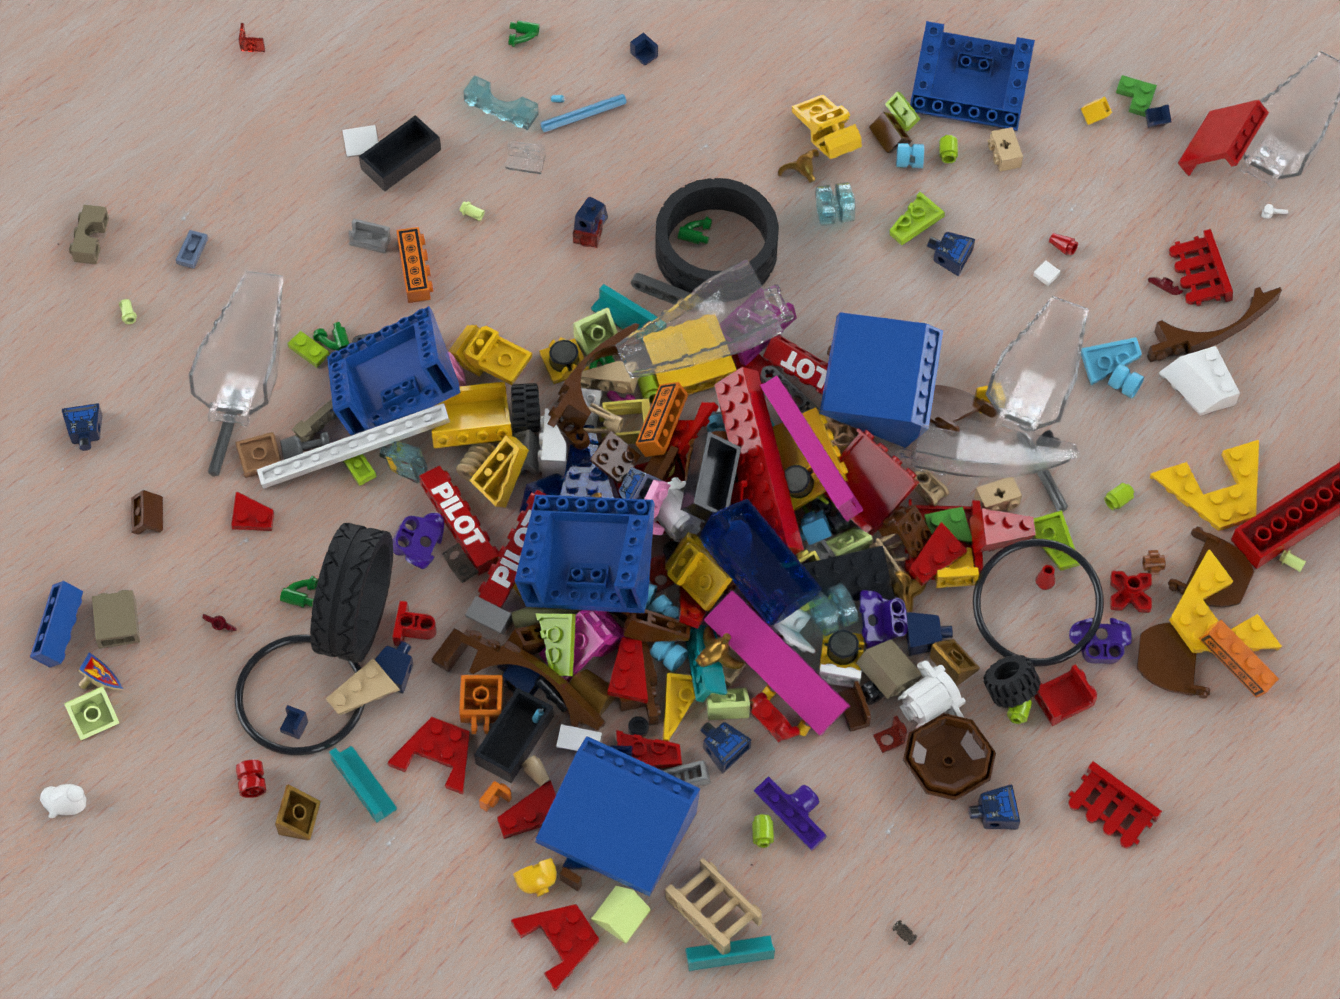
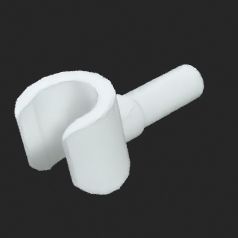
[1261,204,1288,219]

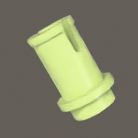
[459,201,485,221]
[119,299,137,324]
[1279,550,1306,572]

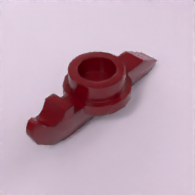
[1148,277,1183,295]
[202,614,237,631]

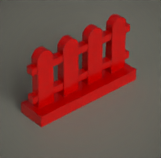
[1169,229,1233,306]
[1068,761,1162,848]

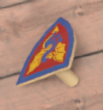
[78,652,123,690]

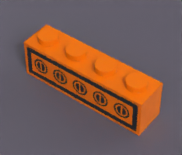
[396,227,433,303]
[636,382,689,457]
[1198,620,1279,698]

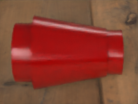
[1049,233,1078,256]
[1035,565,1056,590]

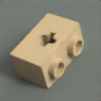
[988,127,1023,171]
[974,476,1022,511]

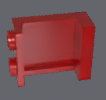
[1034,664,1097,726]

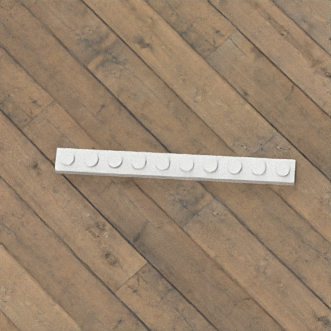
[257,403,450,489]

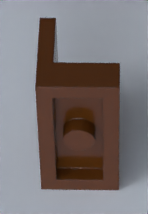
[869,112,912,153]
[644,445,679,482]
[131,490,163,535]
[431,628,469,672]
[837,681,871,732]

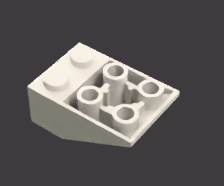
[538,408,567,480]

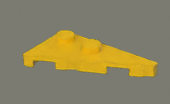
[663,673,695,742]

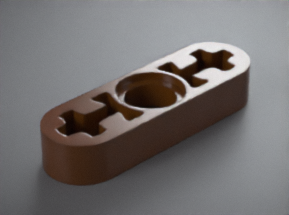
[556,415,590,450]

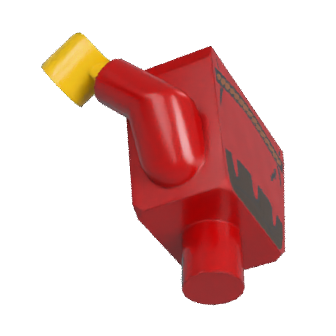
[750,685,811,743]

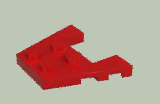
[666,402,719,457]
[388,717,470,795]
[511,904,599,991]

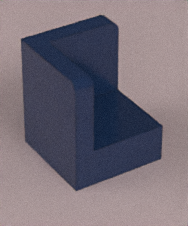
[630,32,658,65]
[1145,104,1172,128]
[280,705,308,740]

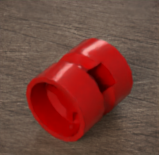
[236,760,267,798]

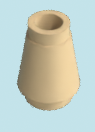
[522,755,551,786]

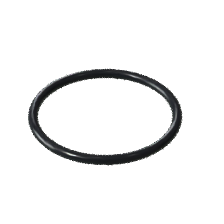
[973,539,1104,667]
[234,634,365,755]

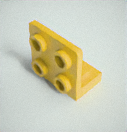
[935,548,979,588]

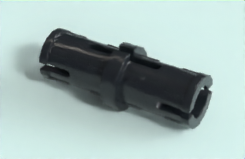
[534,675,567,712]

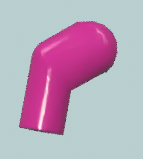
[606,390,636,402]

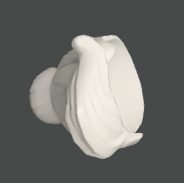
[40,784,86,818]

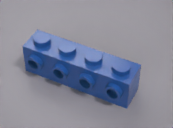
[30,581,83,667]

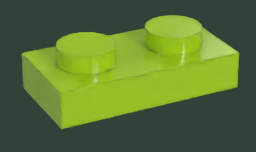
[885,91,920,131]
[287,331,330,368]
[343,454,377,486]

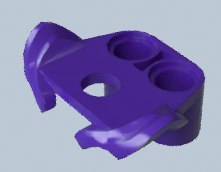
[393,513,444,569]
[859,590,908,649]
[1069,618,1132,664]

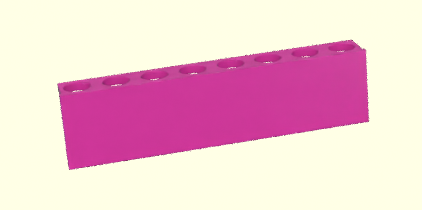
[760,376,863,522]
[704,590,850,736]

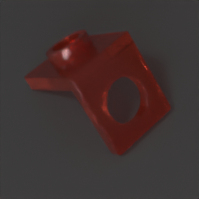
[239,23,265,52]
[573,219,603,248]
[649,553,674,592]
[873,716,907,753]

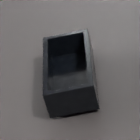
[359,115,441,191]
[680,432,741,525]
[474,688,554,783]

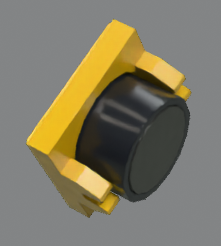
[539,337,589,385]
[784,458,826,511]
[819,629,864,671]

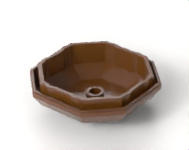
[903,713,996,801]

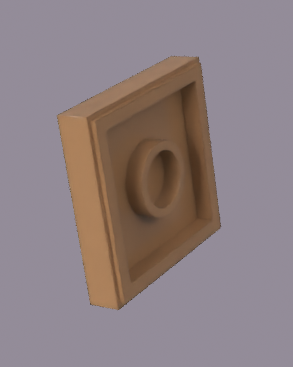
[235,432,282,478]

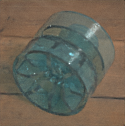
[815,182,855,226]
[808,583,859,636]

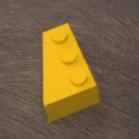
[469,435,529,508]

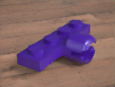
[753,776,827,851]

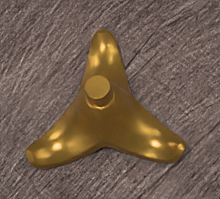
[778,149,819,183]
[892,571,927,612]
[695,626,744,669]

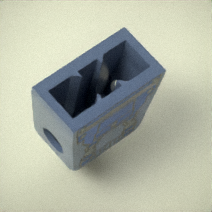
[619,467,662,499]

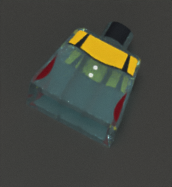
[379,441,428,484]

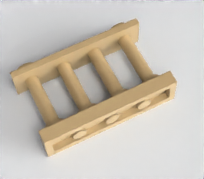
[665,858,762,955]

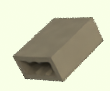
[92,590,140,649]
[856,639,922,699]

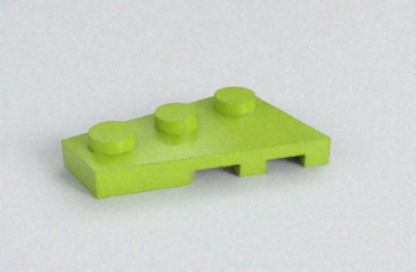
[889,192,945,245]
[1034,511,1080,571]
[536,613,576,676]

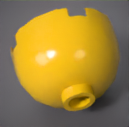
[513,858,557,897]

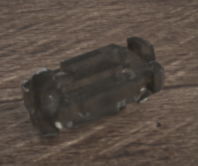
[892,920,917,945]

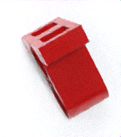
[392,601,437,646]

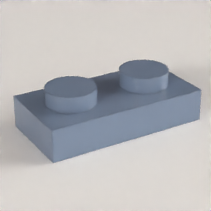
[176,230,208,269]

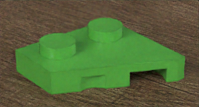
[923,507,972,545]

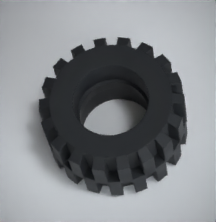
[511,383,541,433]
[983,655,1041,708]

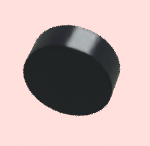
[663,541,679,560]
[628,716,649,737]

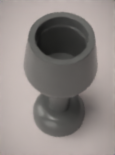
[280,431,330,460]

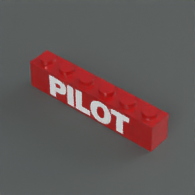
[763,335,828,395]
[419,465,499,576]
[478,490,546,609]

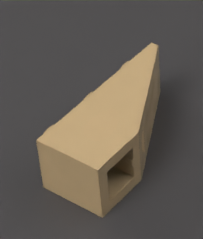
[581,361,639,393]

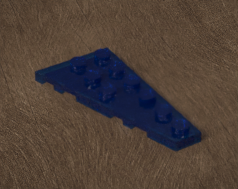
[560,425,614,498]

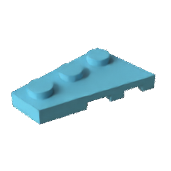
[1080,337,1142,386]

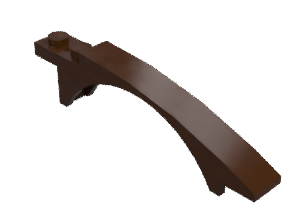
[1147,287,1282,362]
[547,323,639,428]
[609,611,661,725]
[460,630,606,730]

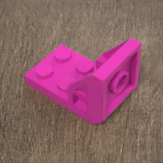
[539,610,631,682]

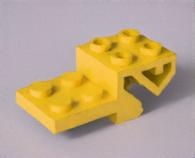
[792,95,862,159]
[448,325,532,385]
[665,532,732,611]

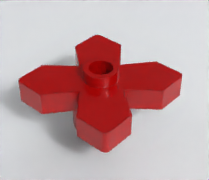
[1110,571,1152,613]

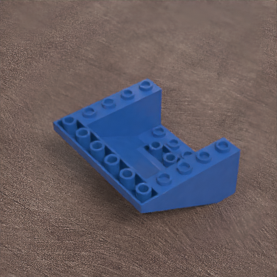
[910,21,1035,131]
[327,306,461,436]
[819,312,944,448]
[515,495,655,613]
[535,736,700,897]

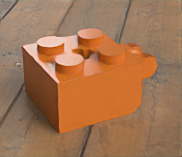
[459,675,504,734]

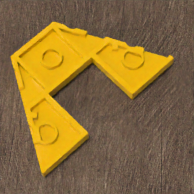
[1150,440,1259,531]
[1169,549,1282,653]

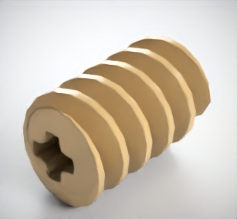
[456,442,495,482]

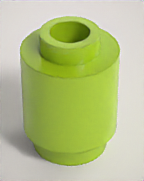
[939,135,958,163]
[637,373,659,403]
[1104,483,1134,510]
[1007,699,1032,724]
[752,814,774,848]

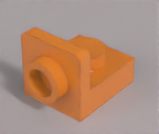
[479,781,512,812]

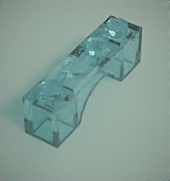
[463,75,539,130]

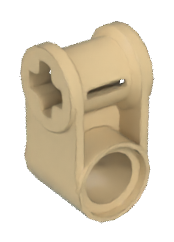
[914,469,949,506]

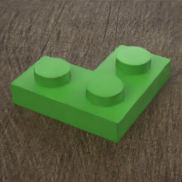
[1116,75,1157,117]

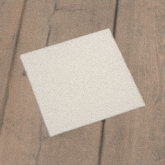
[342,125,378,157]

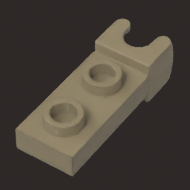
[292,399,337,442]

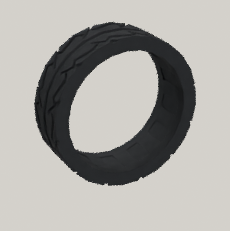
[655,178,779,302]
[310,522,393,663]

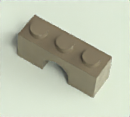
[69,205,109,264]

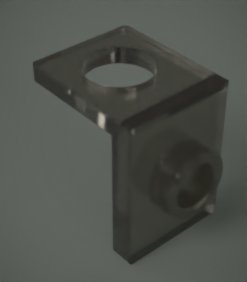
[442,543,479,583]

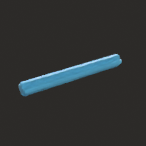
[540,94,626,132]

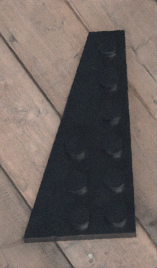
[767,546,895,601]

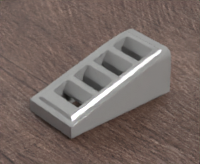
[664,760,711,786]

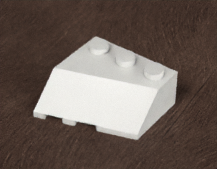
[1159,346,1240,416]

